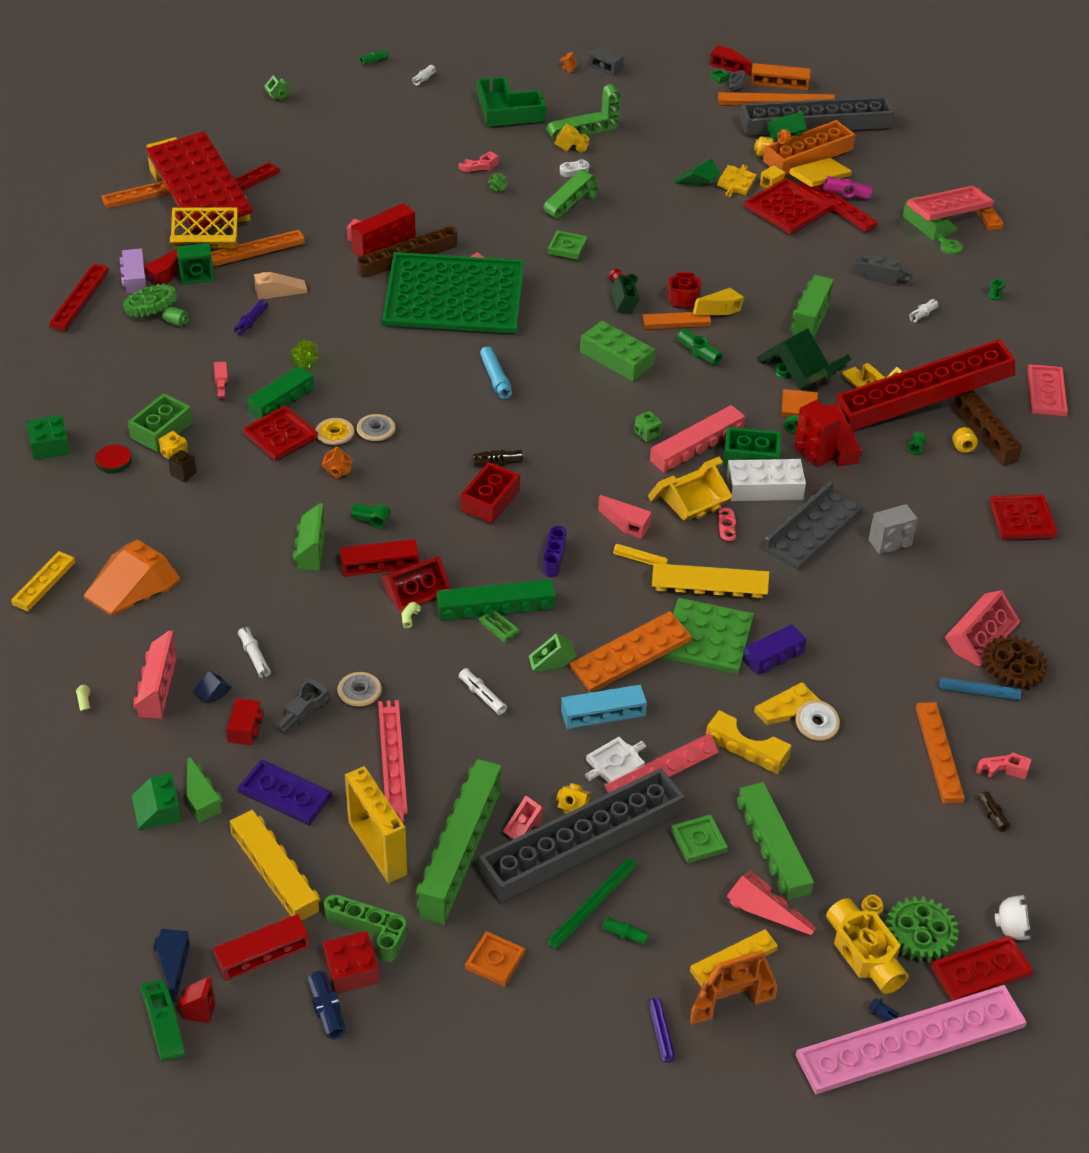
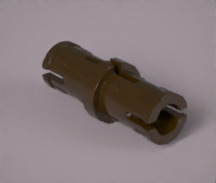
[978,791,1011,832]

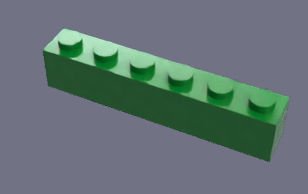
[437,579,556,621]

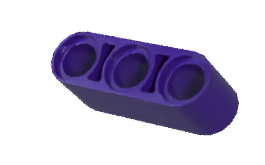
[543,526,567,577]

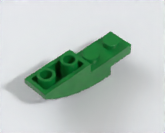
[140,979,185,1062]

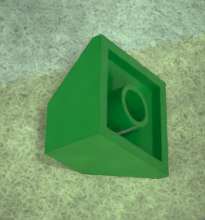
[673,158,720,185]

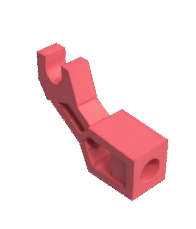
[458,151,499,172]
[214,362,228,399]
[976,752,1032,779]

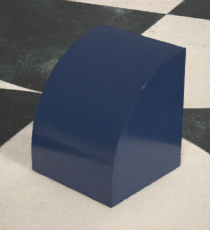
[194,671,232,702]

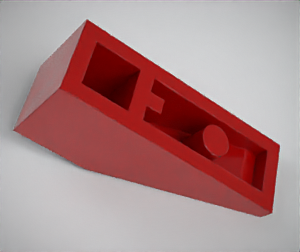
[710,45,752,76]
[144,245,184,286]

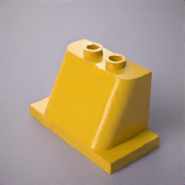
[648,456,733,522]

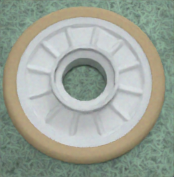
[796,700,840,741]

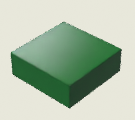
[709,68,730,84]

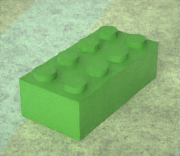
[790,275,834,337]
[580,321,655,381]

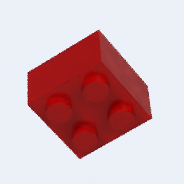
[323,931,380,994]

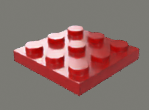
[242,406,318,461]
[989,494,1057,540]

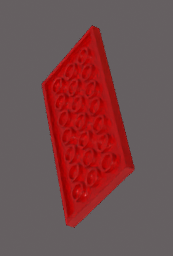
[146,131,253,232]

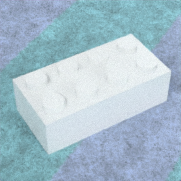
[727,459,806,501]

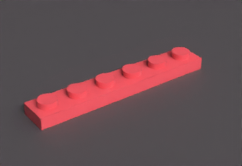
[604,733,719,793]

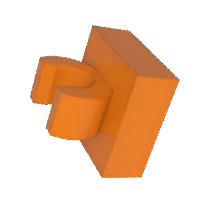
[559,52,578,73]

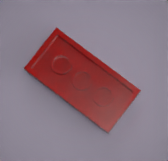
[930,936,1034,1001]

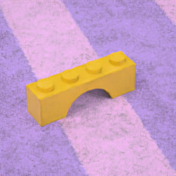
[706,710,792,774]

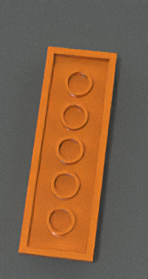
[570,611,692,693]

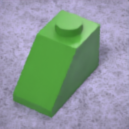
[529,633,577,672]

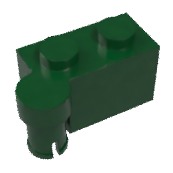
[611,274,640,314]

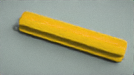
[613,544,668,566]

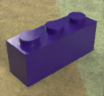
[743,624,806,675]

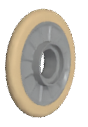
[357,414,396,441]
[337,672,382,707]

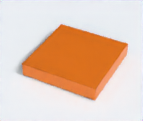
[781,389,818,417]
[465,931,526,987]

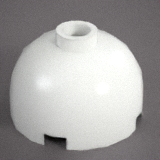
[995,895,1031,941]

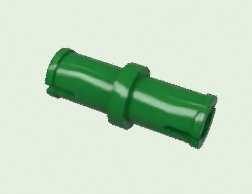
[359,50,389,65]
[602,916,649,946]

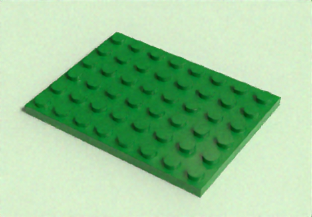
[382,252,524,334]

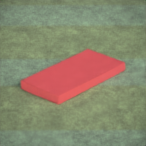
[1027,364,1068,416]

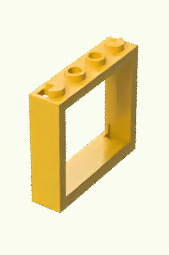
[345,766,407,884]

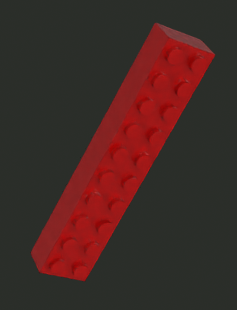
[836,339,1016,431]

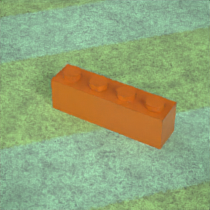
[750,63,811,91]

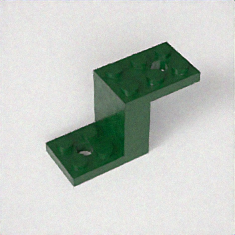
[757,328,852,389]

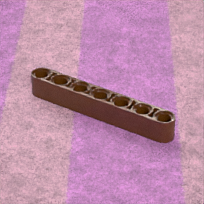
[357,227,457,278]

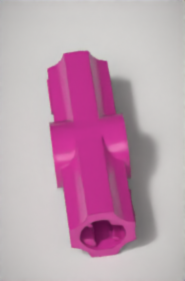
[823,176,872,200]

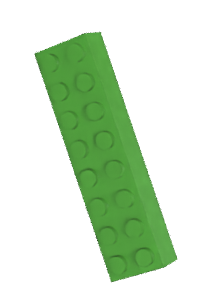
[416,759,501,925]

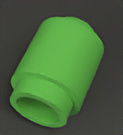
[162,306,189,327]

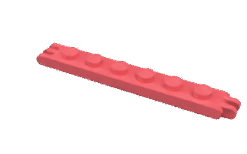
[378,700,408,822]

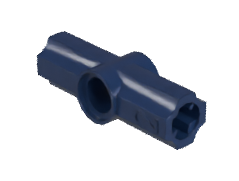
[307,970,346,1040]

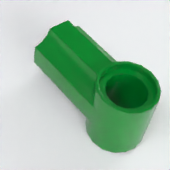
[351,503,391,529]

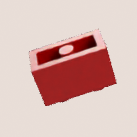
[226,698,264,745]

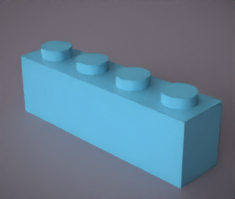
[561,685,647,729]

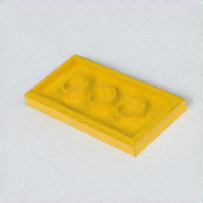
[789,158,852,187]

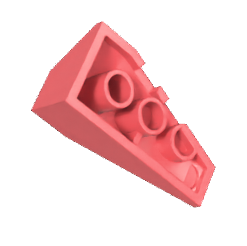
[727,870,817,935]

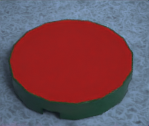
[95,444,132,473]

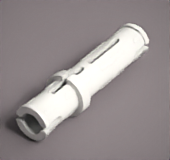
[238,627,271,678]
[459,668,507,715]

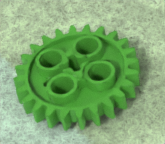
[123,284,178,317]
[885,896,959,963]

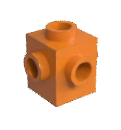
[321,446,353,479]

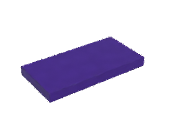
[238,759,332,826]

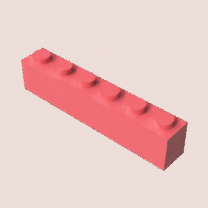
[650,405,745,473]

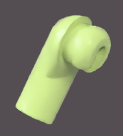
[401,602,421,628]
[76,685,91,711]

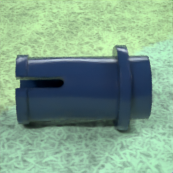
[868,997,900,1022]

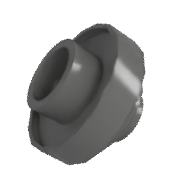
[727,71,747,91]

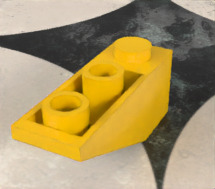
[693,288,744,315]

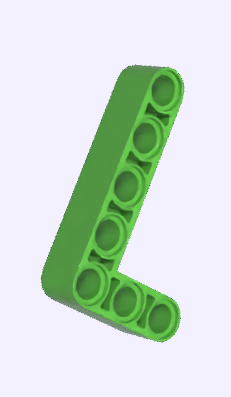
[546,84,621,140]

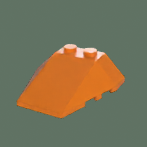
[83,539,181,616]
[690,950,778,1025]

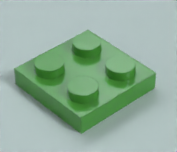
[547,230,587,260]
[671,815,728,864]

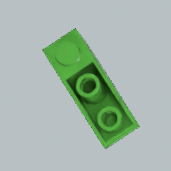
[187,757,223,823]

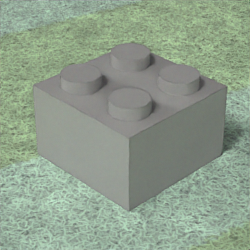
[868,504,918,555]

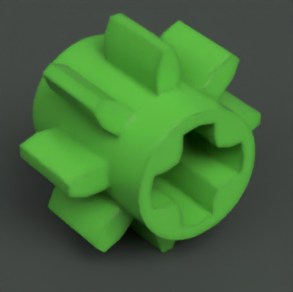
[488,173,507,192]

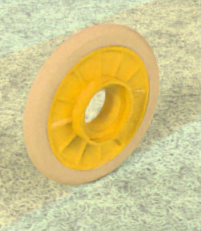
[316,418,355,445]

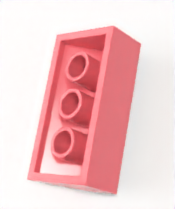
[945,590,1021,666]
[134,631,177,719]

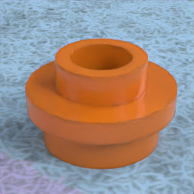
[778,129,791,145]

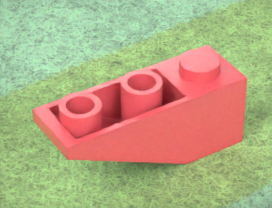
[598,495,652,539]

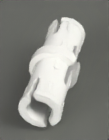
[412,65,436,86]
[909,299,938,322]

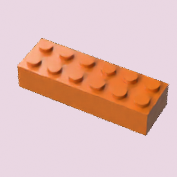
[763,120,856,175]

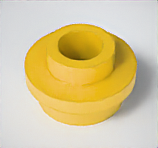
[861,895,884,915]

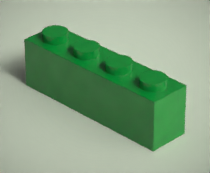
[247,366,314,419]

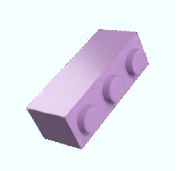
[120,248,146,293]

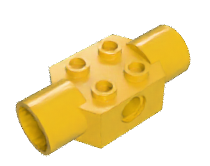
[826,898,909,994]

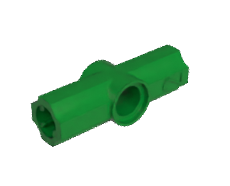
[677,328,723,366]

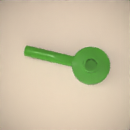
[937,235,963,255]

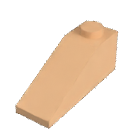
[254,272,308,300]

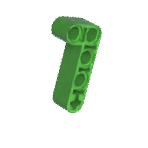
[543,169,599,219]
[324,895,407,962]

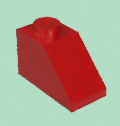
[178,977,216,1023]

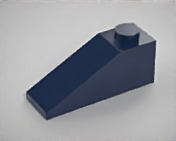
[154,929,190,1002]

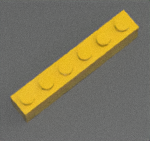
[652,563,769,598]
[230,810,320,920]

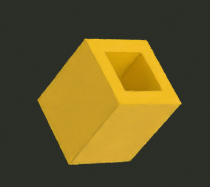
[760,165,785,189]

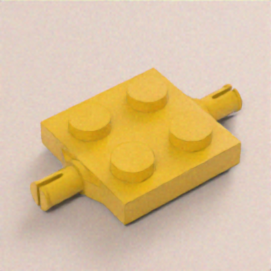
[717,164,757,198]

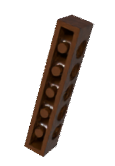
[947,390,1022,466]

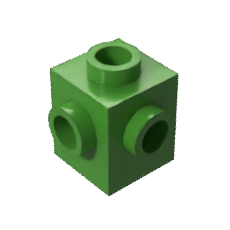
[264,75,291,101]
[634,411,662,442]

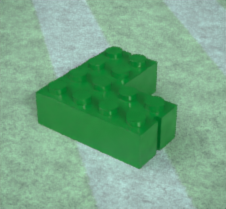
[476,76,546,127]

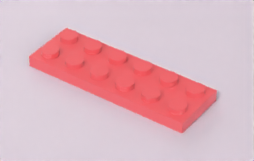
[907,185,994,221]

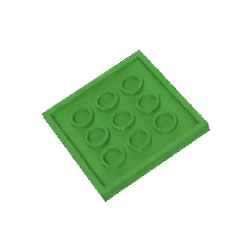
[661,598,754,674]

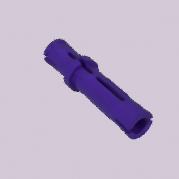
[234,299,268,335]

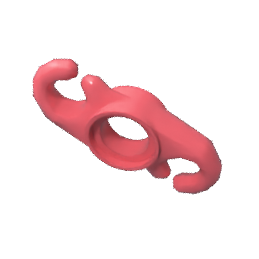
[718,507,737,542]

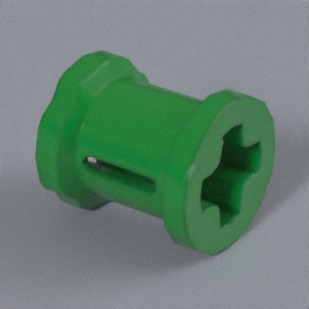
[988,278,1005,301]
[907,431,927,455]

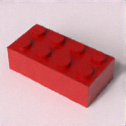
[351,203,416,257]

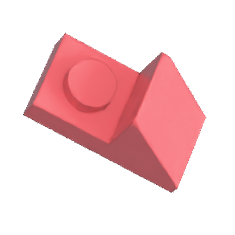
[503,796,544,839]

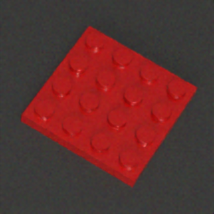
[744,178,833,235]

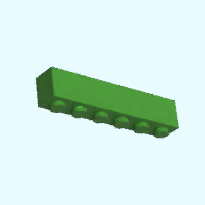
[737,782,814,901]

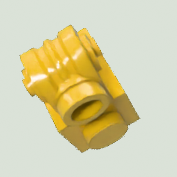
[554,123,589,153]

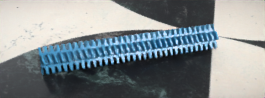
[939,678,1022,701]

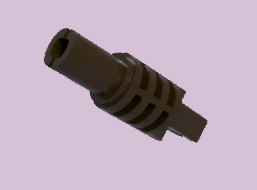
[472,449,523,467]

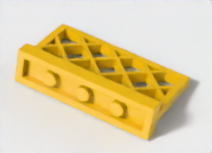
[170,208,238,248]

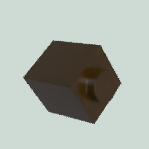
[168,449,197,483]

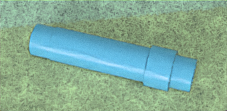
[480,347,512,399]

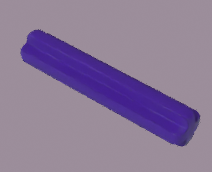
[649,998,675,1062]

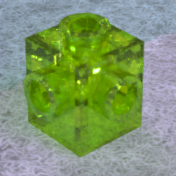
[291,339,317,369]

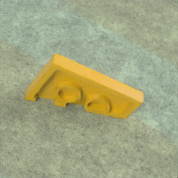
[754,682,821,725]

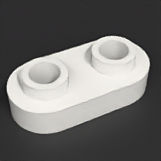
[560,160,589,177]

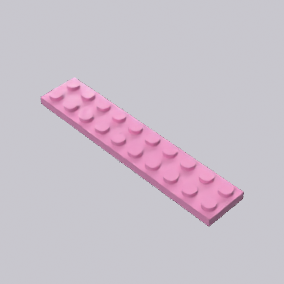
[796,985,1027,1095]

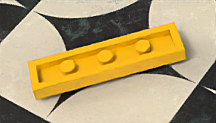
[11,551,75,612]
[690,929,778,987]

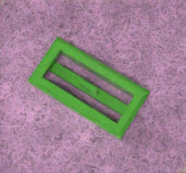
[479,611,520,643]

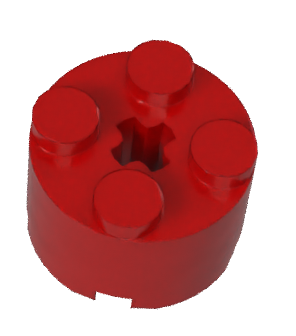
[667,271,702,309]

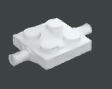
[585,737,646,782]

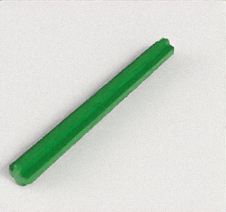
[547,858,636,950]

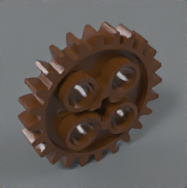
[982,634,1048,690]

